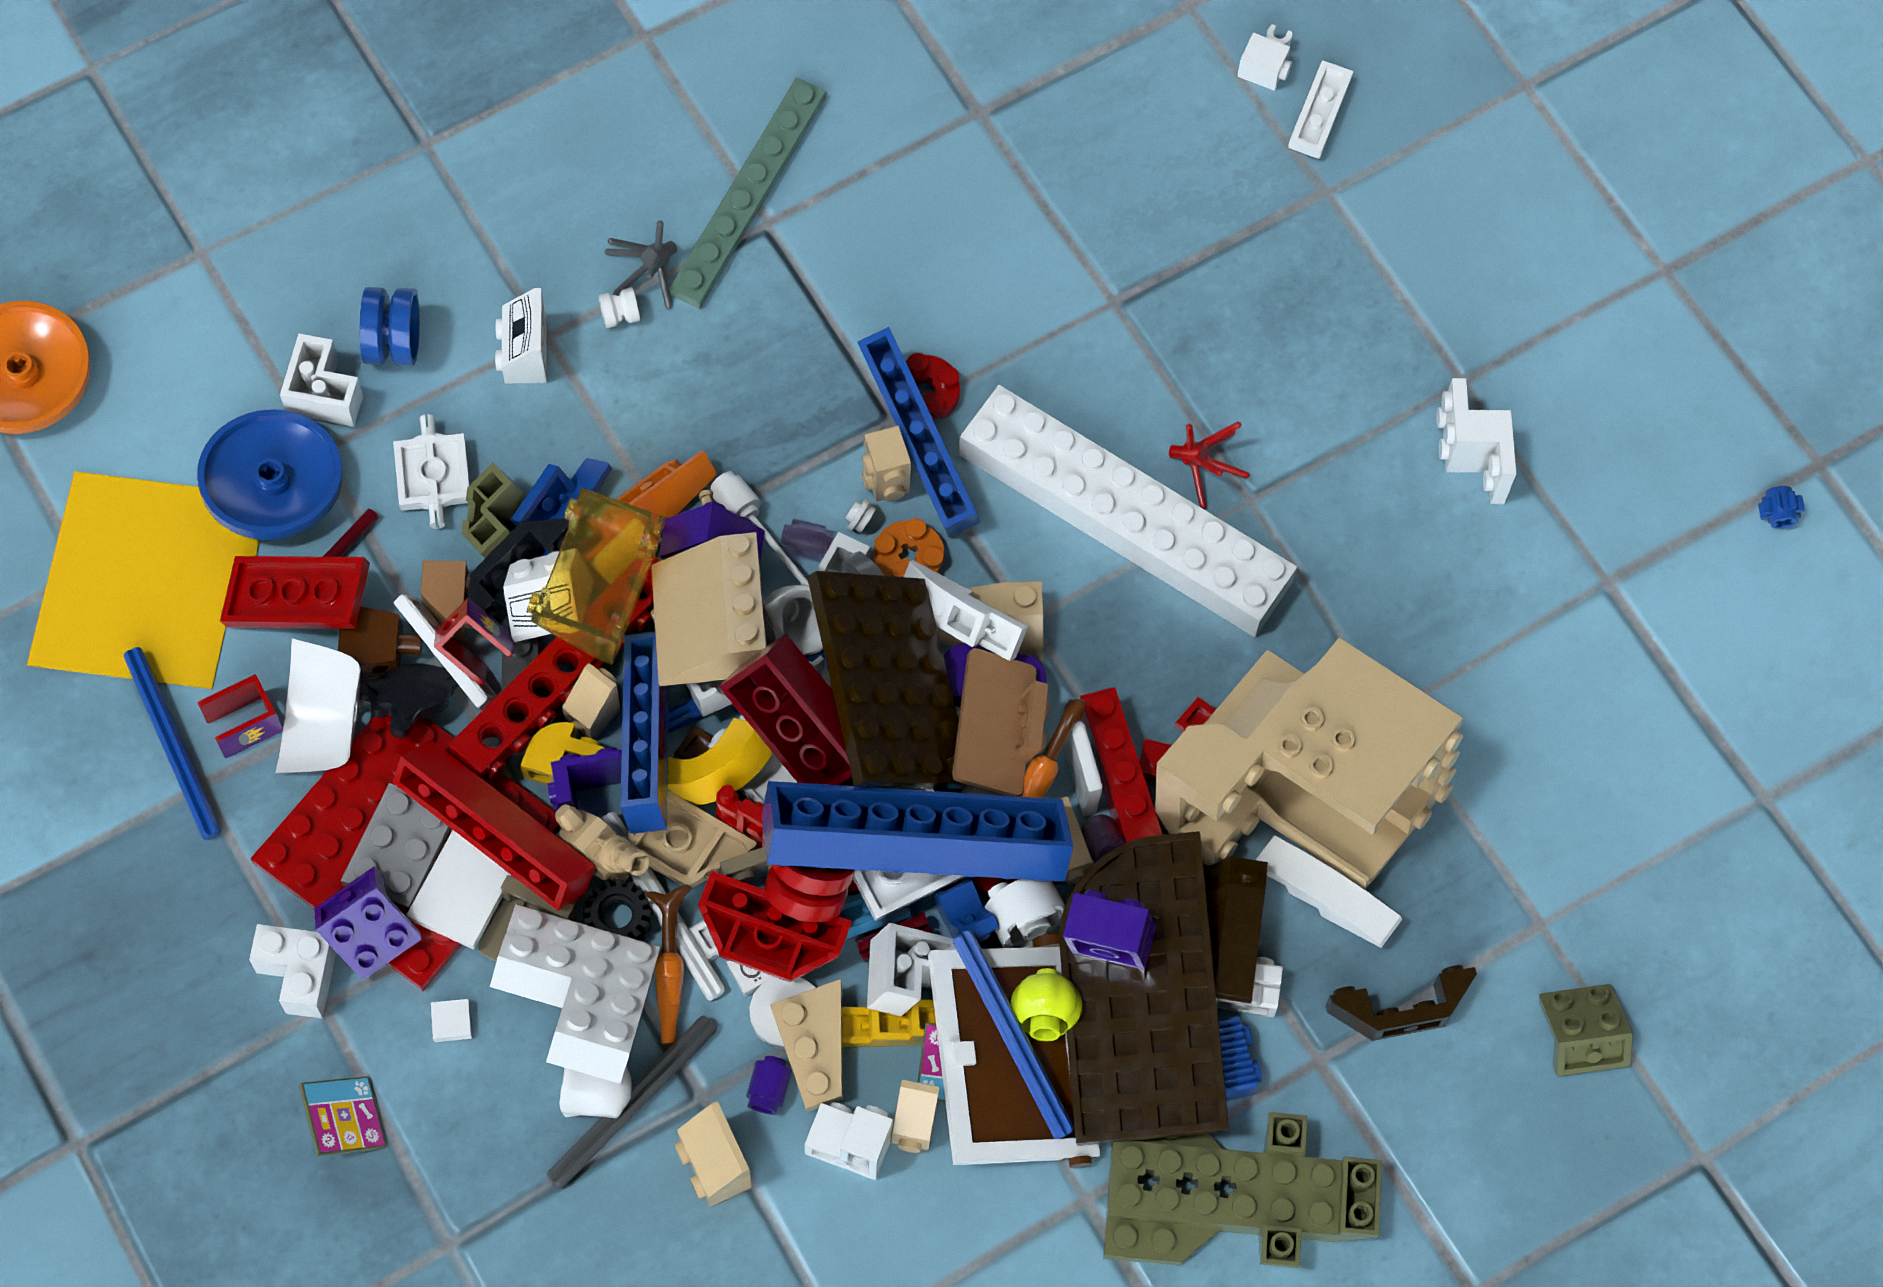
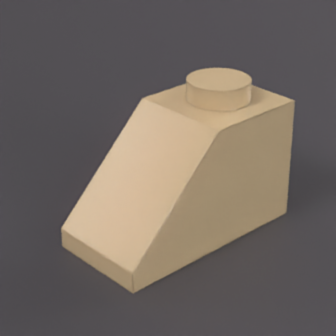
[892,1080,940,1153]

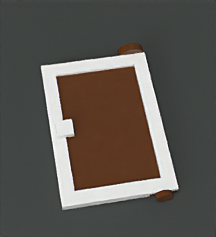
[928,933,1100,1168]

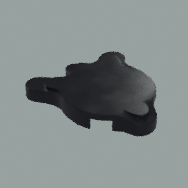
[359,663,459,738]

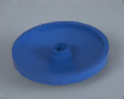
[197,409,343,540]

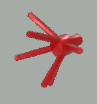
[1169,422,1250,509]

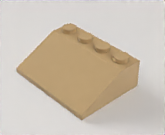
[651,532,767,686]

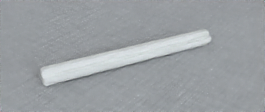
[601,812,725,1001]

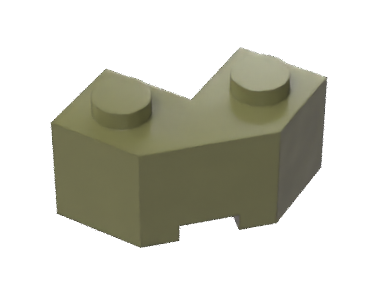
[461,463,527,558]

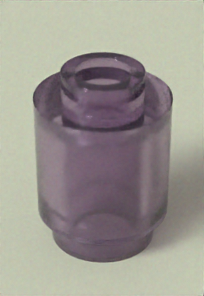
[780,518,834,560]
[1081,814,1125,863]

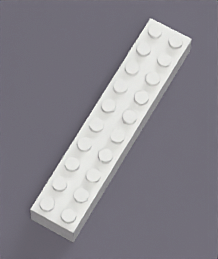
[959,385,1297,637]

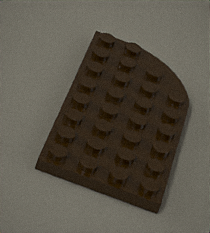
[1059,831,1230,1146]

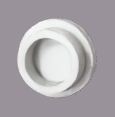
[845,498,876,533]

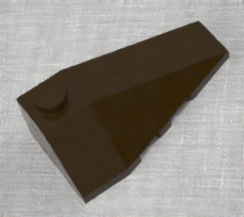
[1204,856,1268,1004]

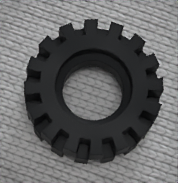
[583,879,652,942]

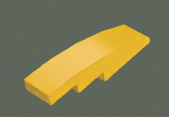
[842,1000,936,1047]

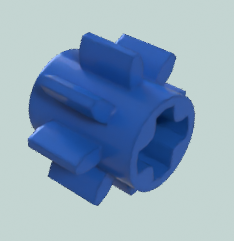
[1758,486,1805,529]

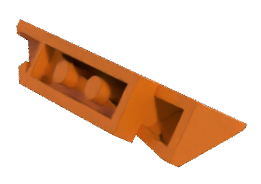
[576,451,716,592]

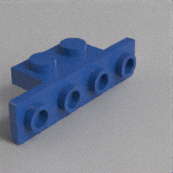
[510,458,612,558]

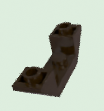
[1325,965,1477,1041]

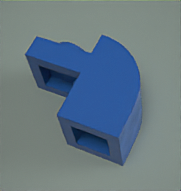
[931,877,999,943]

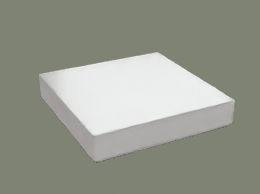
[1064,721,1103,817]

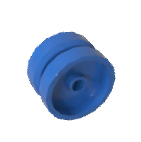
[359,287,420,366]

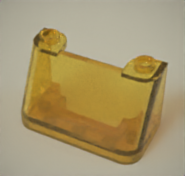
[526,488,665,665]

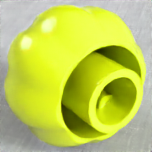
[1010,968,1083,1041]

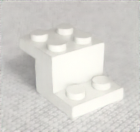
[1436,378,1516,504]

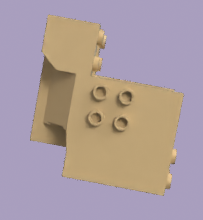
[1155,637,1463,890]

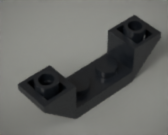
[466,518,586,636]

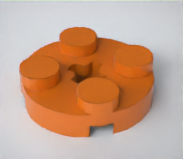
[873,518,944,577]

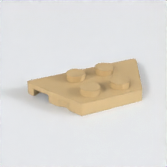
[627,790,758,889]

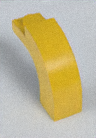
[667,718,773,805]

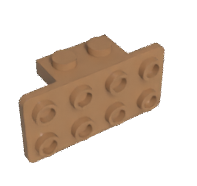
[952,648,1050,796]

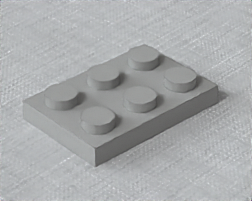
[341,783,451,911]

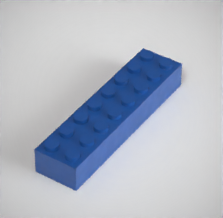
[762,781,1073,881]

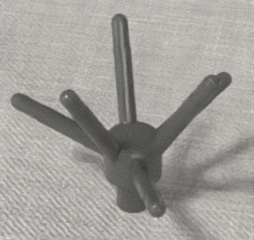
[605,220,677,309]

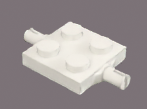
[393,414,470,529]

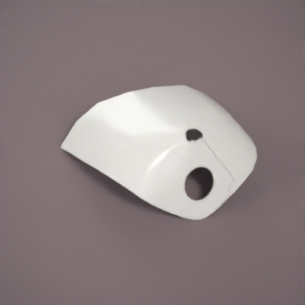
[275,638,361,773]

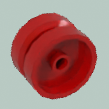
[764,865,855,923]

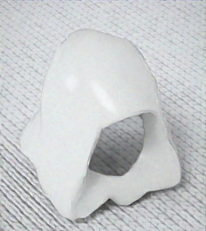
[763,584,823,656]
[559,1065,632,1118]

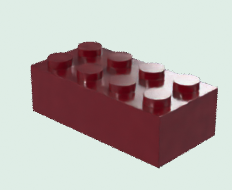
[719,634,852,785]

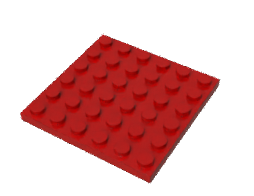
[250,716,561,991]

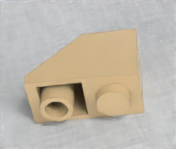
[562,663,621,740]

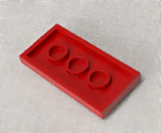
[220,556,370,629]

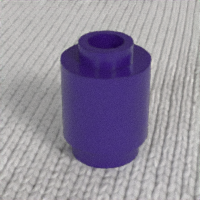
[746,1056,792,1115]

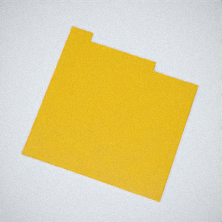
[26,471,260,689]

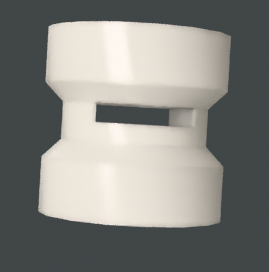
[598,288,640,328]

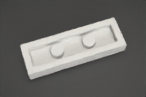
[1288,60,1354,159]

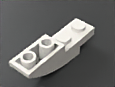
[904,560,1028,661]

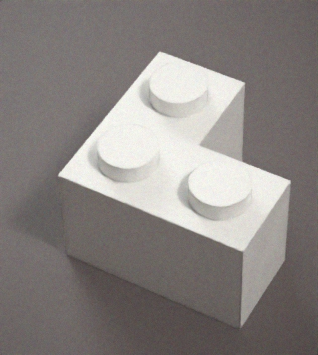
[280,333,363,427]
[867,923,956,1016]
[249,924,336,1019]
[805,1102,893,1180]

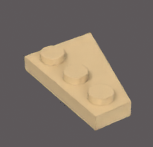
[770,979,843,1112]

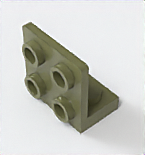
[1539,984,1633,1077]

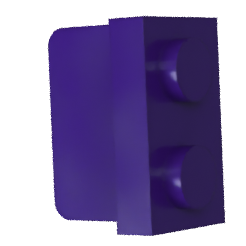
[547,747,622,813]

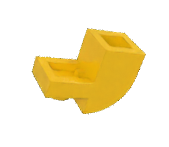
[520,722,605,785]

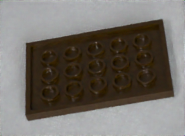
[807,571,968,789]

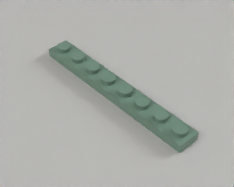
[669,77,826,309]

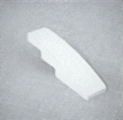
[1256,835,1402,948]

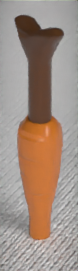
[1018,699,1085,798]
[646,885,692,1045]

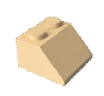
[674,1101,752,1207]

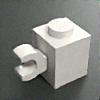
[1237,24,1292,91]

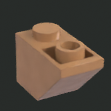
[421,560,472,641]

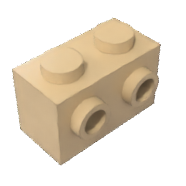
[861,426,911,502]

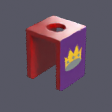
[434,597,515,686]
[198,674,283,758]

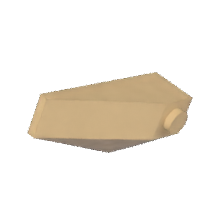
[937,581,1043,664]

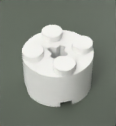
[985,879,1065,948]

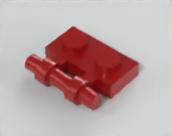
[716,785,765,849]

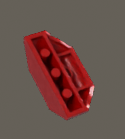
[698,871,852,982]

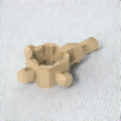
[555,804,649,884]

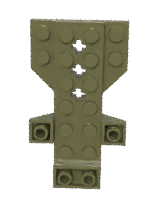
[1103,1112,1382,1268]

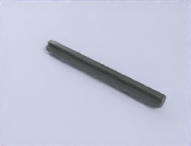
[547,1015,716,1189]

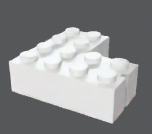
[490,904,660,1084]

